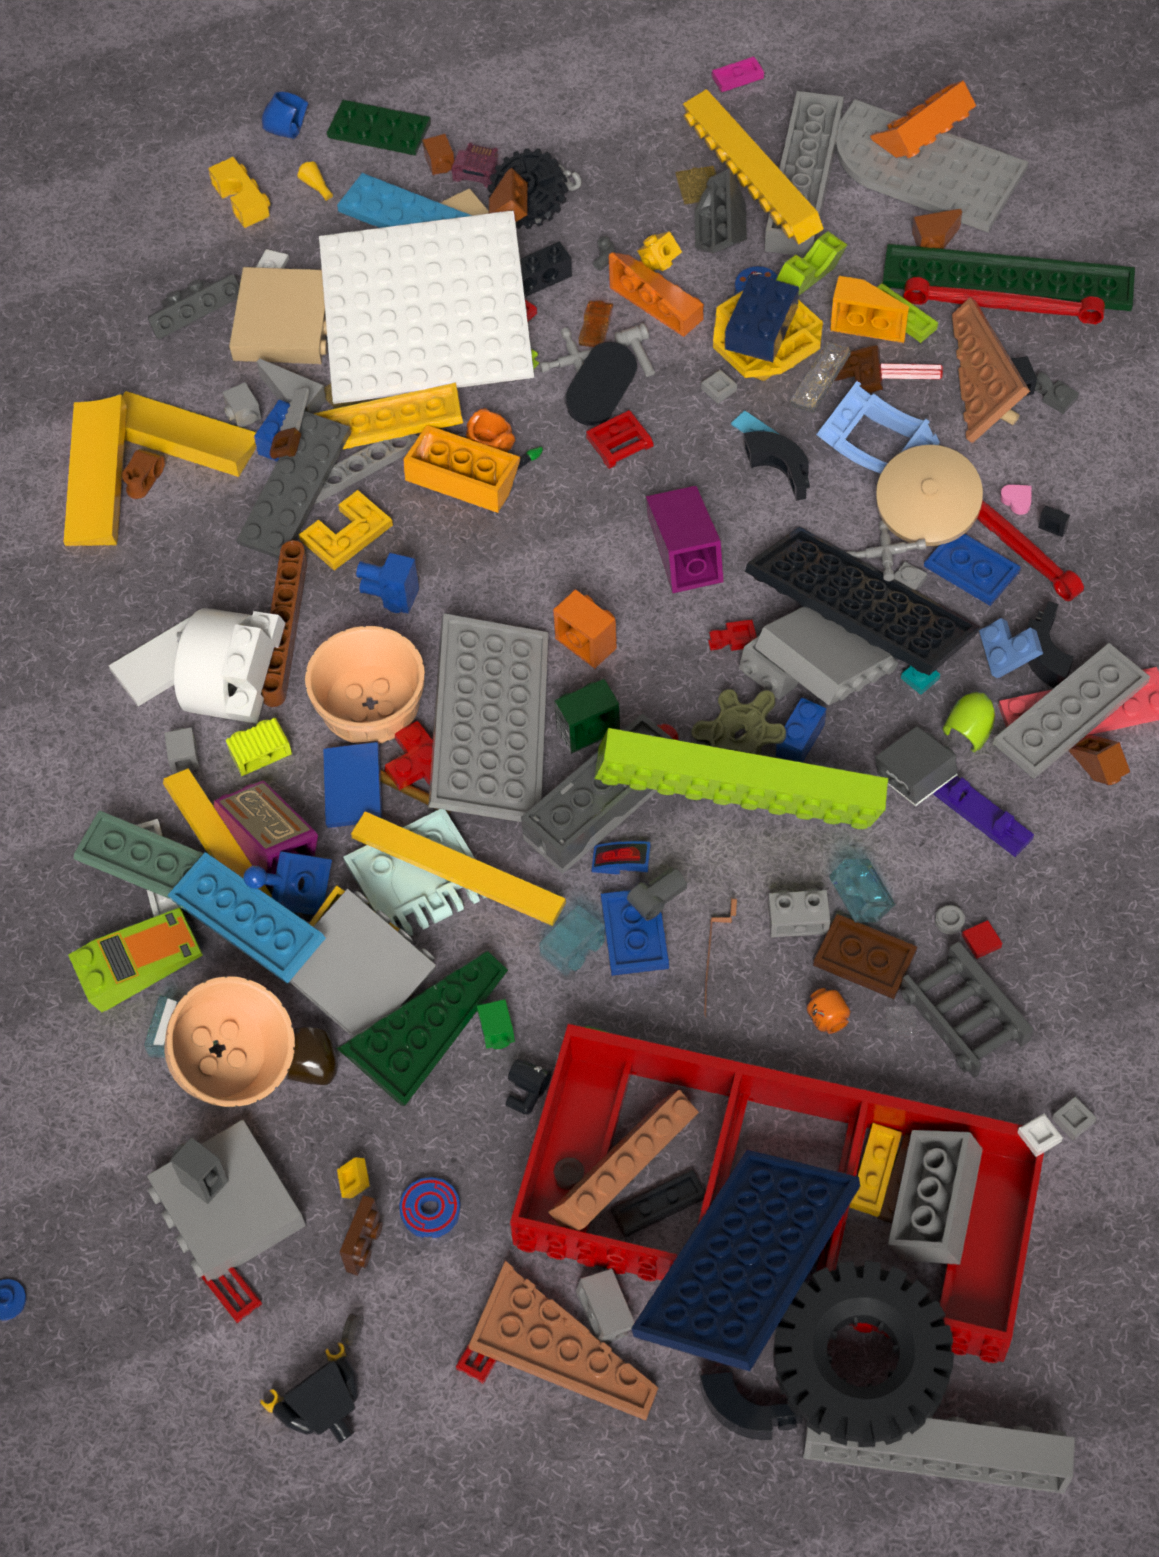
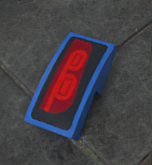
[591,841,651,875]

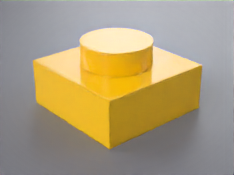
[337,1157,370,1199]

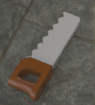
[270,388,309,459]

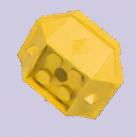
[713,291,823,381]

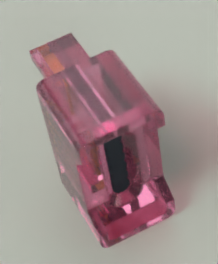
[451,142,498,188]

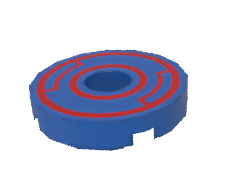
[399,1177,461,1238]

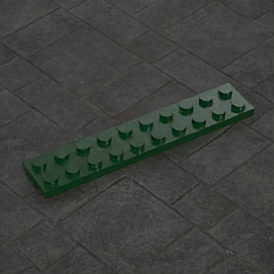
[883,244,1135,311]

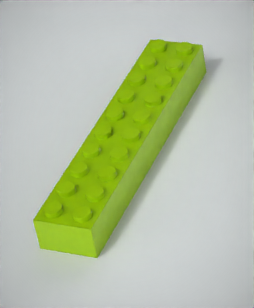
[594,728,888,829]

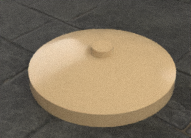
[876,445,983,546]

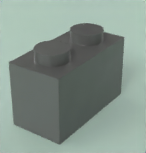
[170,1137,228,1204]

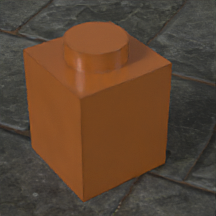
[422,134,455,175]

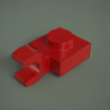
[708,619,757,651]

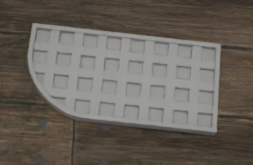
[836,100,1029,232]

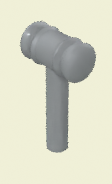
[614,323,655,377]

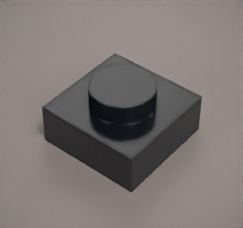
[1038,505,1070,537]

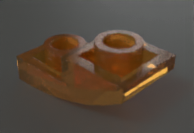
[579,301,613,347]

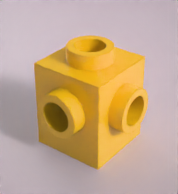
[637,231,682,271]

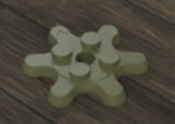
[691,689,786,755]

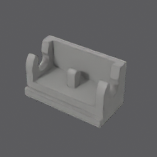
[576,1269,635,1344]

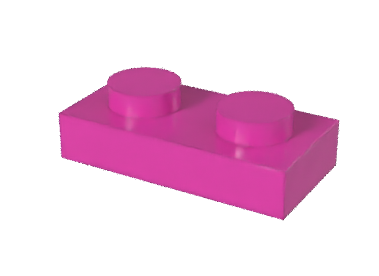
[712,57,764,92]

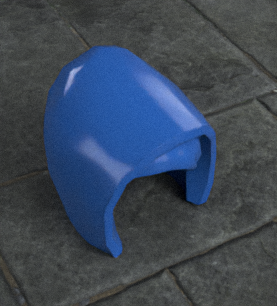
[262,91,308,139]

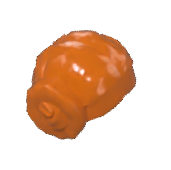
[466,408,515,452]

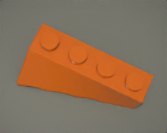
[870,80,976,158]
[609,252,704,337]

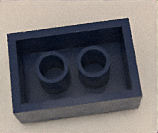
[725,274,799,362]

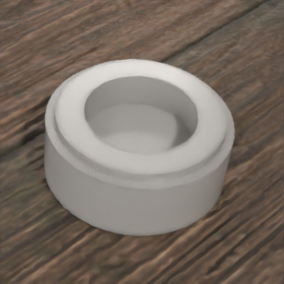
[935,905,965,935]

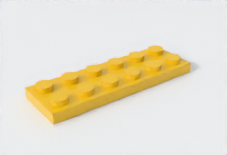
[313,383,463,449]

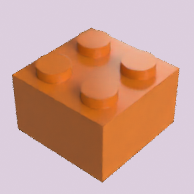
[553,589,617,669]

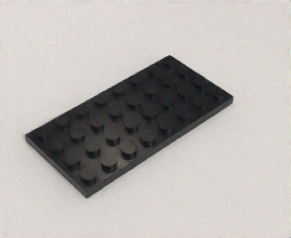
[745,526,980,675]

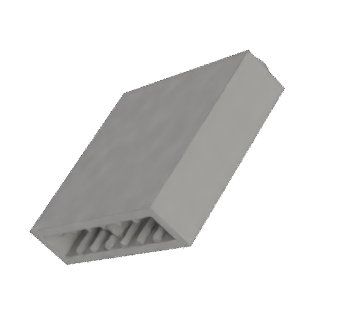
[755,607,898,705]
[289,889,436,1037]
[147,1120,306,1282]

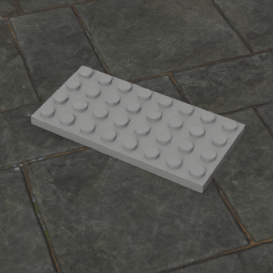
[428,614,548,822]

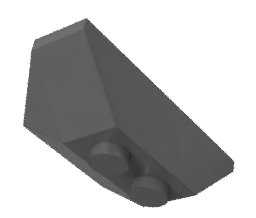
[695,168,747,254]

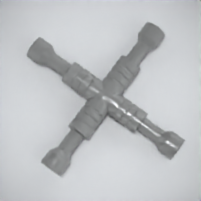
[540,328,593,373]
[847,521,927,581]

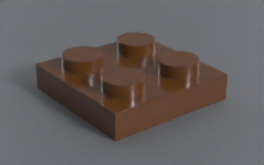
[339,1195,383,1276]

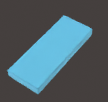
[731,410,779,434]

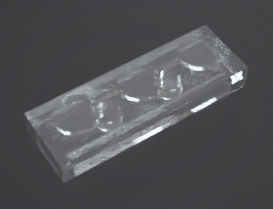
[790,342,851,413]

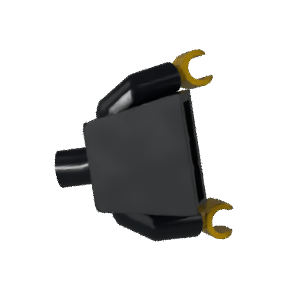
[260,1343,358,1443]

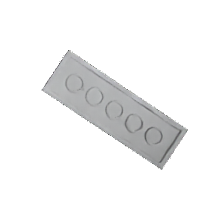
[993,643,1150,779]

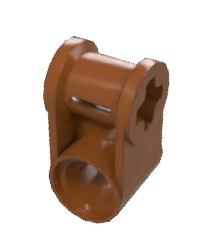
[122,449,165,499]

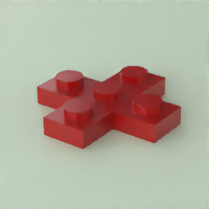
[385,721,433,790]

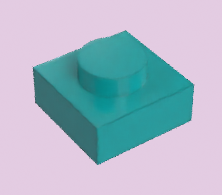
[901,666,940,695]

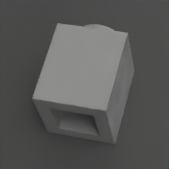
[164,728,200,773]

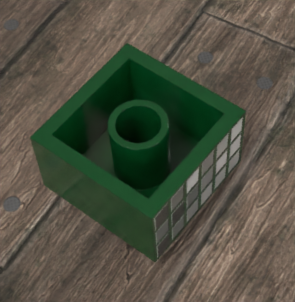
[554,679,620,754]

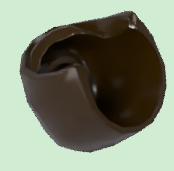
[287,1027,339,1085]

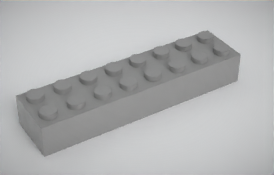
[765,91,844,257]
[803,1415,1075,1494]

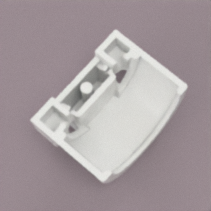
[174,608,285,724]

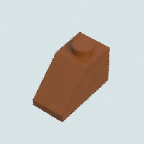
[489,168,527,222]
[912,209,962,249]
[1068,734,1130,785]

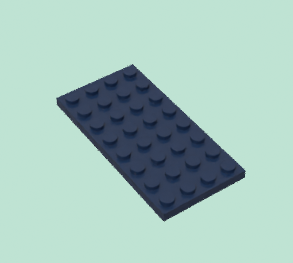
[631,1150,861,1372]

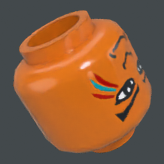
[806,988,851,1034]

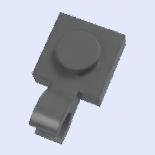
[1035,372,1080,414]

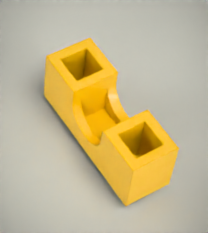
[208,157,270,228]

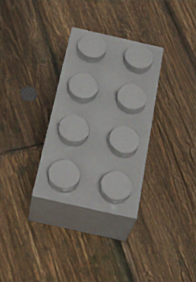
[888,1130,983,1264]

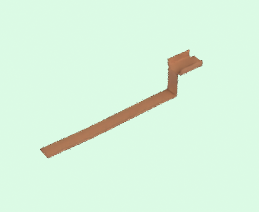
[705,898,737,1018]

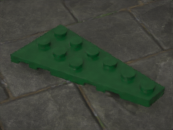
[336,951,508,1106]

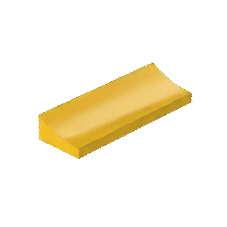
[122,391,257,477]
[63,394,127,546]

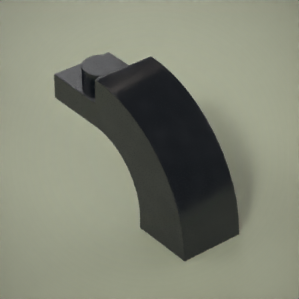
[744,431,810,501]
[1027,601,1074,688]
[700,1372,803,1440]

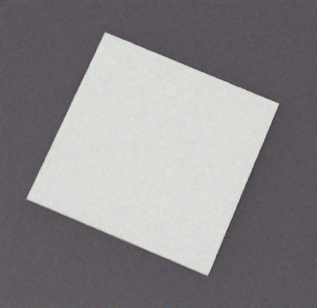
[319,210,534,404]

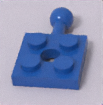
[244,851,332,915]

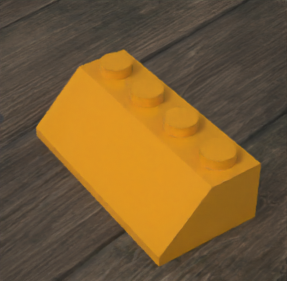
[404,425,520,513]

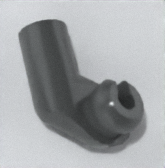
[593,236,616,271]

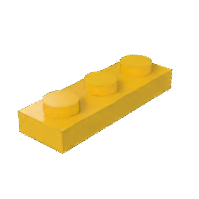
[849,1123,902,1217]

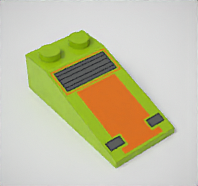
[68,907,203,1012]

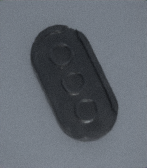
[564,342,637,426]

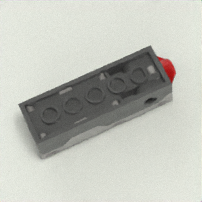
[521,713,679,874]

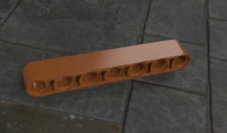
[261,540,307,707]

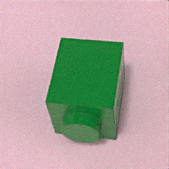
[477,999,515,1049]

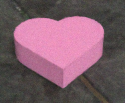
[1000,485,1031,515]

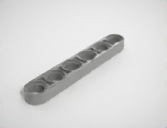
[315,434,419,504]

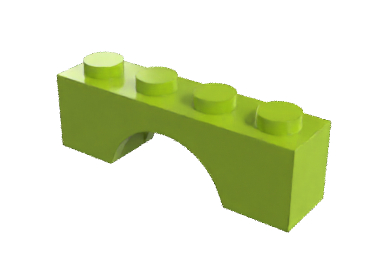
[776,231,847,295]

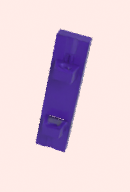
[933,776,1034,857]

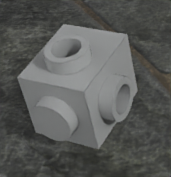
[222,382,262,428]

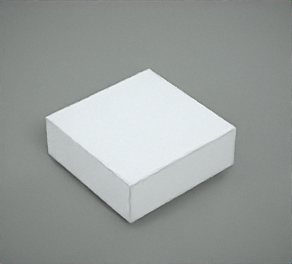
[1017,1114,1063,1157]

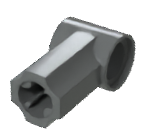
[627,867,687,921]

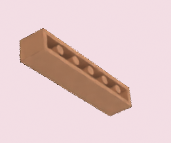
[549,1089,699,1231]

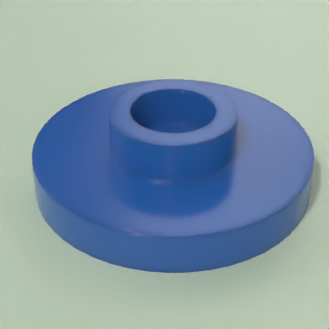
[0,1279,26,1320]

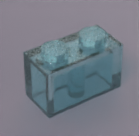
[829,859,896,923]
[539,905,605,976]

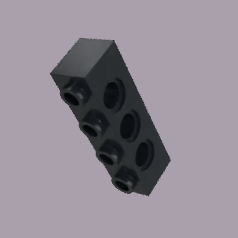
[520,242,572,298]

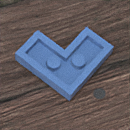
[979,618,1043,678]

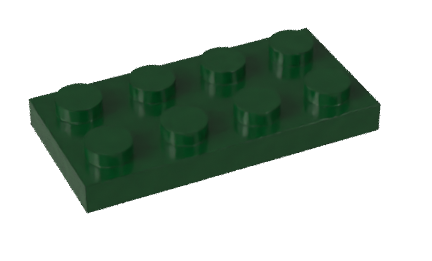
[327,99,431,156]

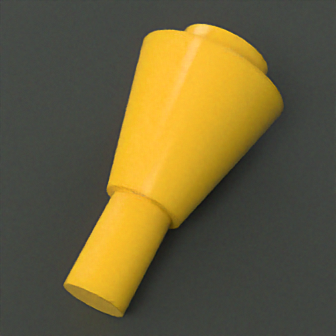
[297,161,333,201]

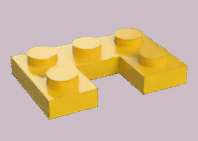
[299,490,393,571]

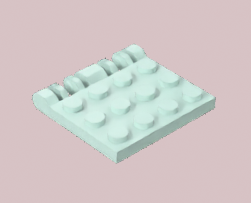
[343,809,487,936]

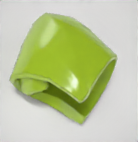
[943,692,995,752]

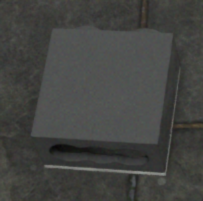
[875,726,957,806]

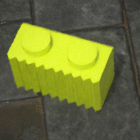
[226,718,292,776]

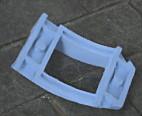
[816,381,940,473]

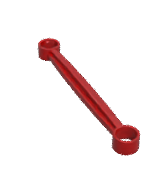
[904,277,1105,324]
[977,500,1084,602]

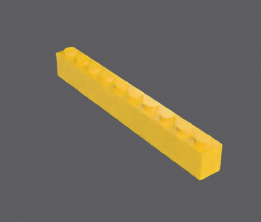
[683,89,824,245]

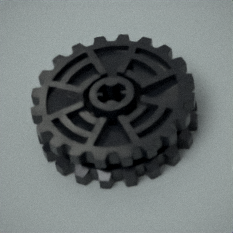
[487,148,569,229]

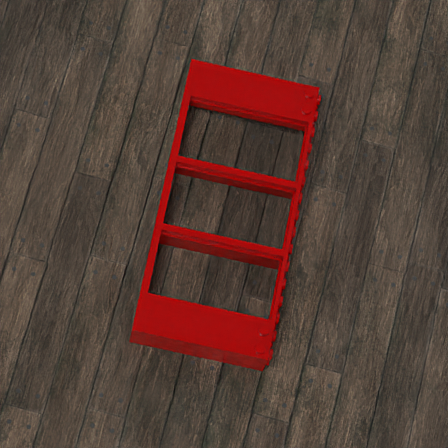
[510,1024,1044,1363]

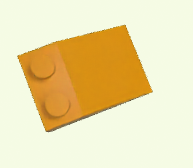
[830,276,909,343]

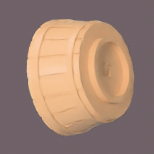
[305,626,425,744]
[164,976,295,1107]

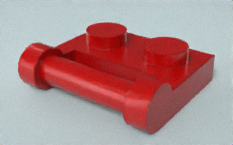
[586,410,654,469]

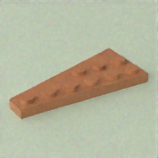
[952,297,1030,443]
[469,1261,658,1421]

